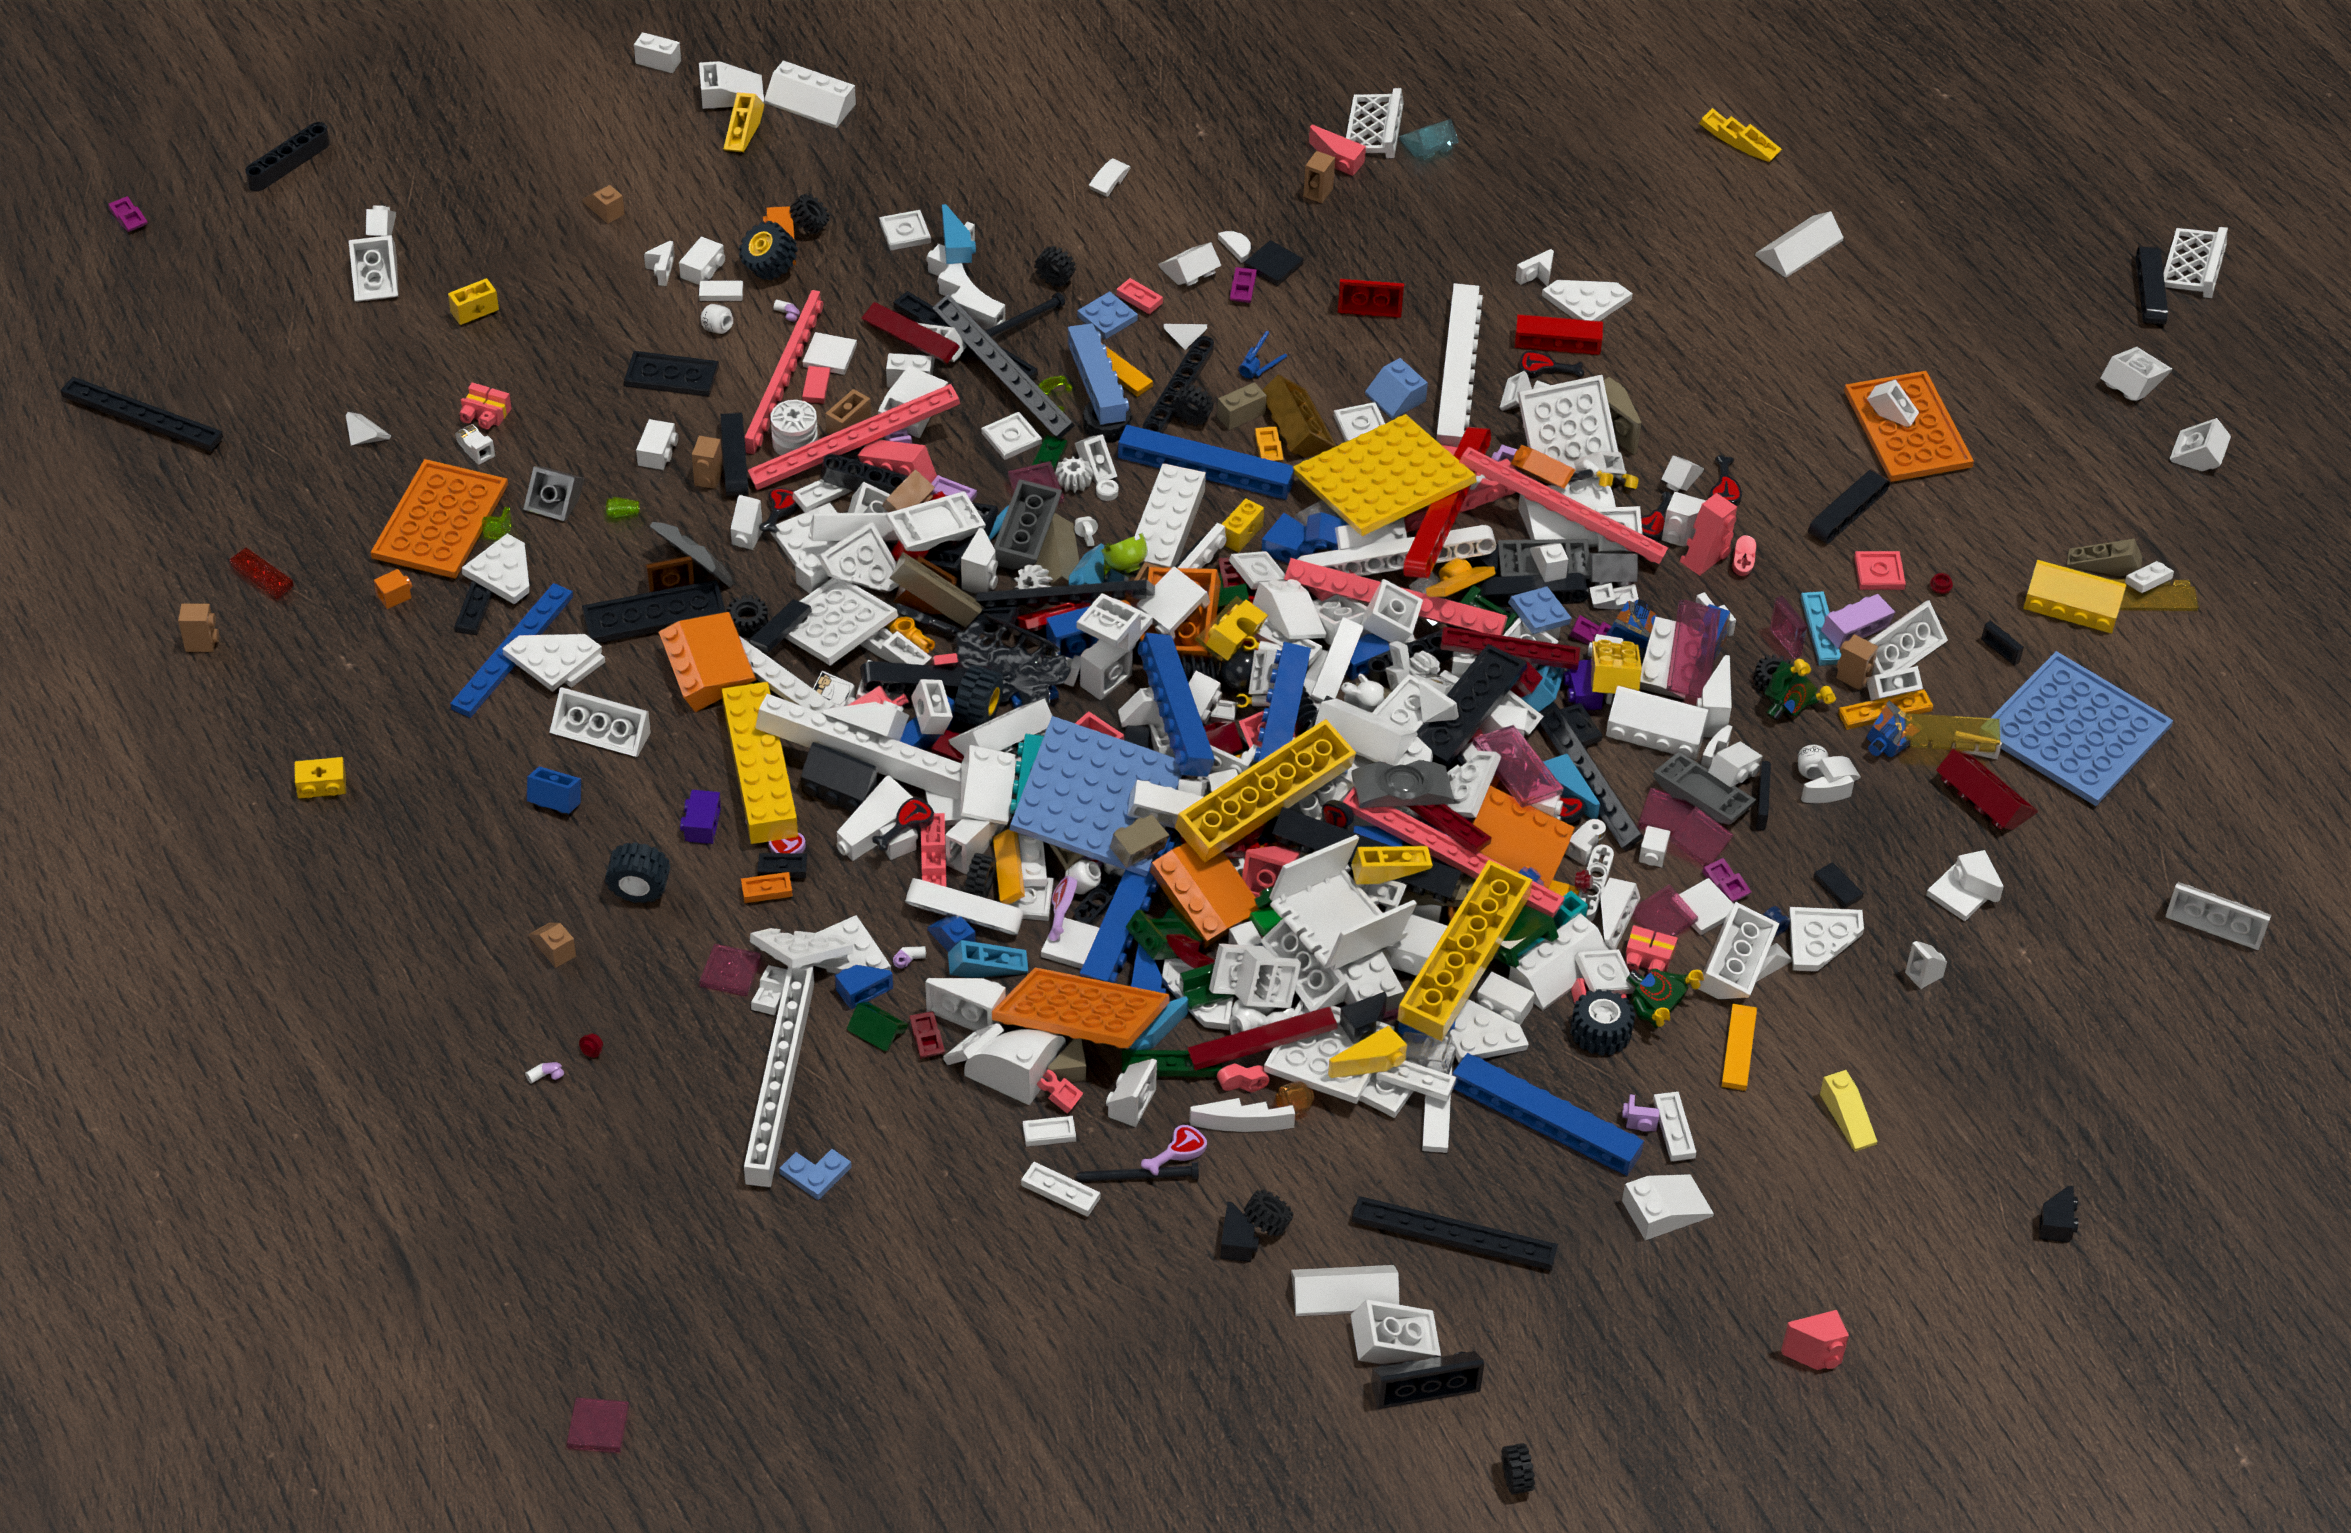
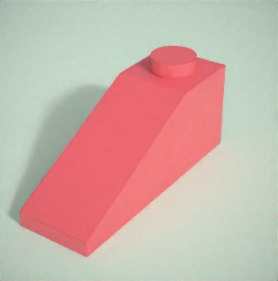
[1309,125,1366,176]

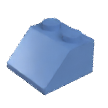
[1365,358,1428,419]

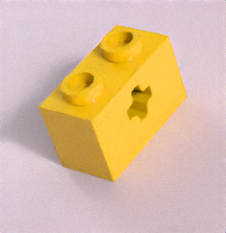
[448,278,499,325]
[1221,498,1264,553]
[295,757,346,798]

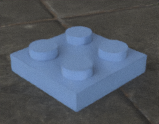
[1077,292,1138,339]
[1508,587,1572,634]

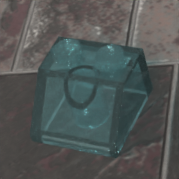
[1399,119,1459,159]

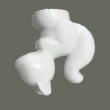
[1341,674,1385,713]
[1229,999,1294,1035]

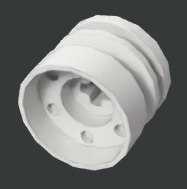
[771,400,818,455]

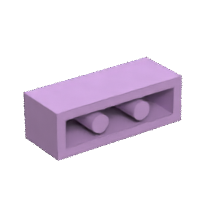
[1821,594,1895,649]

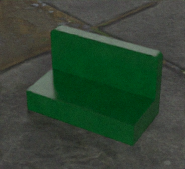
[1179,963,1235,1010]
[847,1002,909,1051]

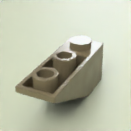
[2067,539,2142,576]

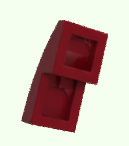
[1218,557,1246,588]
[1166,934,1215,969]
[909,1011,945,1059]

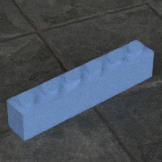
[1068,323,1129,425]

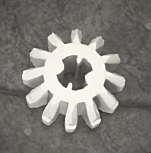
[1055,456,1093,493]
[1014,565,1053,590]
[1409,651,1440,676]

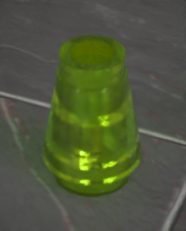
[606,496,639,519]

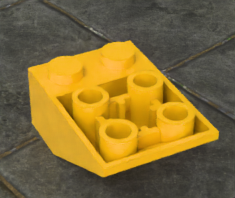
[1591,639,1642,694]

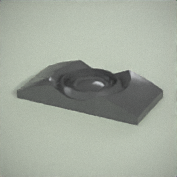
[650,522,734,588]
[1498,539,1591,580]
[1653,752,1756,824]
[1351,760,1454,808]

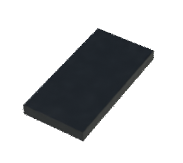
[624,351,719,397]

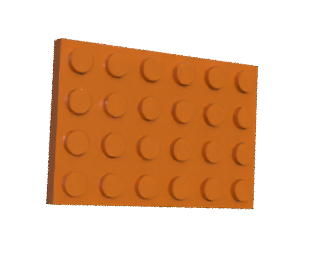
[1844,371,1974,482]
[371,459,508,579]
[992,967,1169,1048]

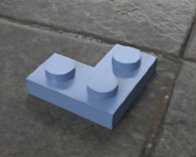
[779,1149,852,1200]

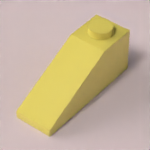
[1820,1070,1878,1152]

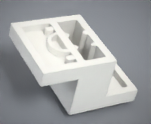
[1077,593,1153,651]
[1209,944,1301,1008]

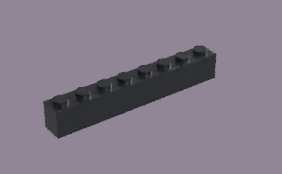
[1272,807,1464,904]

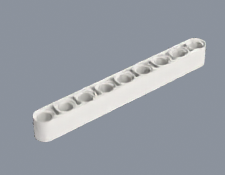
[1297,525,1496,576]

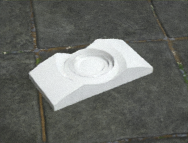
[885,491,986,551]

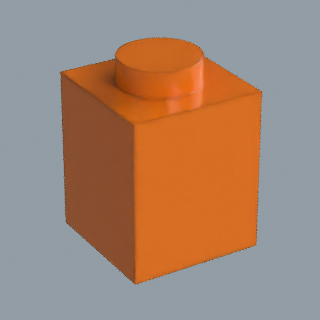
[374,569,412,609]

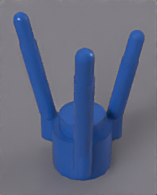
[1238,331,1287,379]

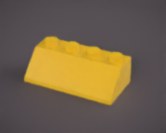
[2023,560,2127,633]

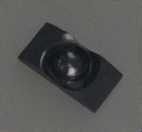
[924,502,999,572]

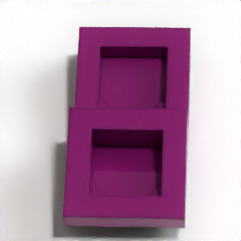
[108,196,148,232]
[1230,267,1257,303]
[1569,615,1611,645]
[1702,858,1751,903]

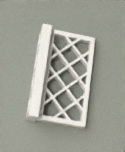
[1346,88,1404,158]
[2164,227,2228,298]

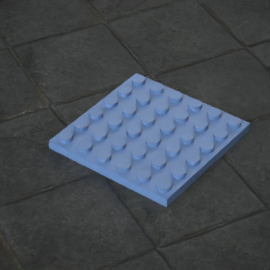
[1978,651,2173,806]
[1009,716,1182,877]

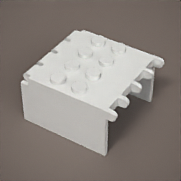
[1269,835,1417,970]

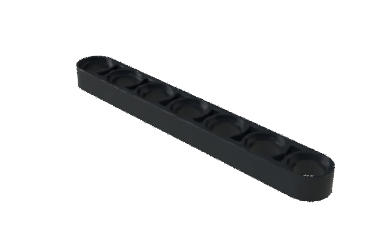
[1142,336,1214,433]

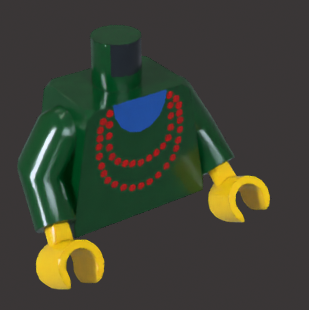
[1765,659,1836,721]
[1626,969,1704,1029]

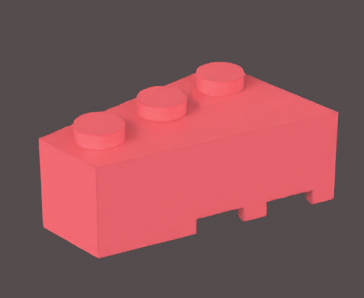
[858,439,937,483]
[1679,493,1737,576]

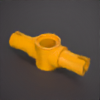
[884,617,935,653]

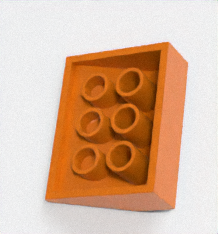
[1140,567,1221,662]
[659,612,756,712]
[1471,786,1575,889]
[1149,843,1261,949]

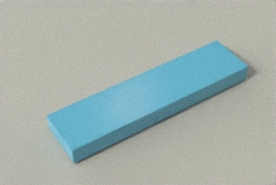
[1800,591,1841,666]

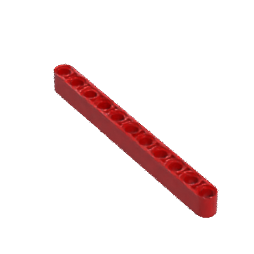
[1403,427,1491,578]

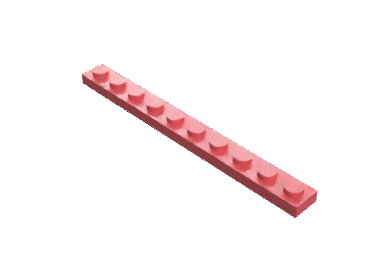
[745,290,823,455]
[748,384,960,490]
[1459,447,1668,564]
[1284,558,1508,635]
[1343,787,1565,918]

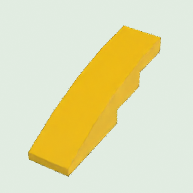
[1699,108,1782,162]

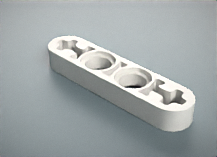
[1578,845,1614,922]

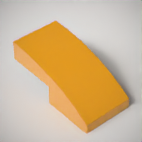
[1255,427,1283,462]

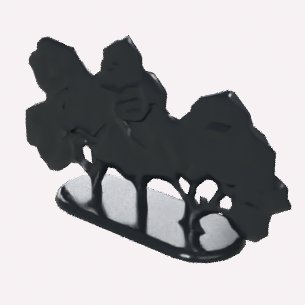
[953,613,1071,705]

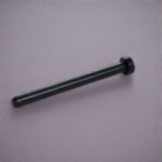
[985,292,1065,337]
[1076,1162,1199,1182]

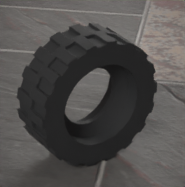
[1083,401,1131,443]

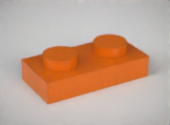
[741,872,793,903]

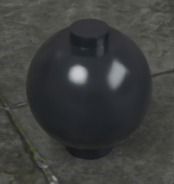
[1220,646,1257,692]

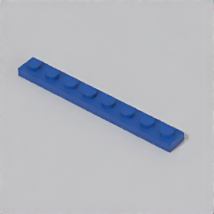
[450,583,573,718]

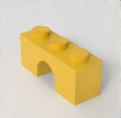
[1206,600,1268,661]

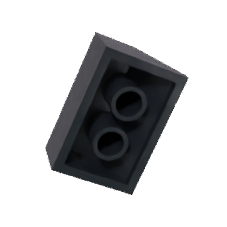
[801,742,877,813]

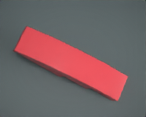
[921,813,946,887]

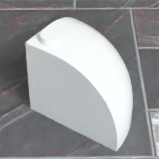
[964,1029,1066,1105]

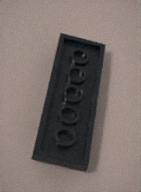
[582,580,726,643]
[1416,644,1527,766]

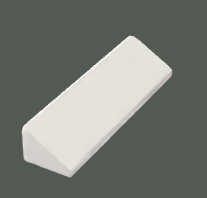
[810,513,900,541]

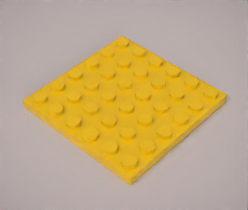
[1293,414,1477,536]

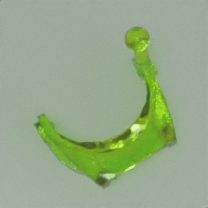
[1037,376,1072,412]

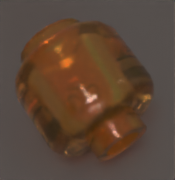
[1275,1081,1314,1115]

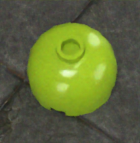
[1101,533,1148,573]

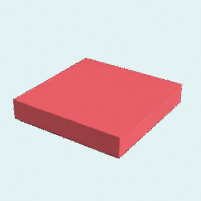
[1854,551,1906,590]

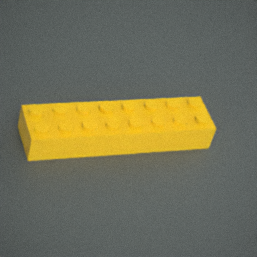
[722,682,798,844]
[1175,719,1356,862]
[1398,860,1533,1041]

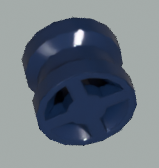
[1763,906,1791,937]

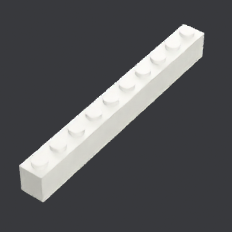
[1436,283,1483,447]
[755,694,961,800]
[744,966,814,1187]

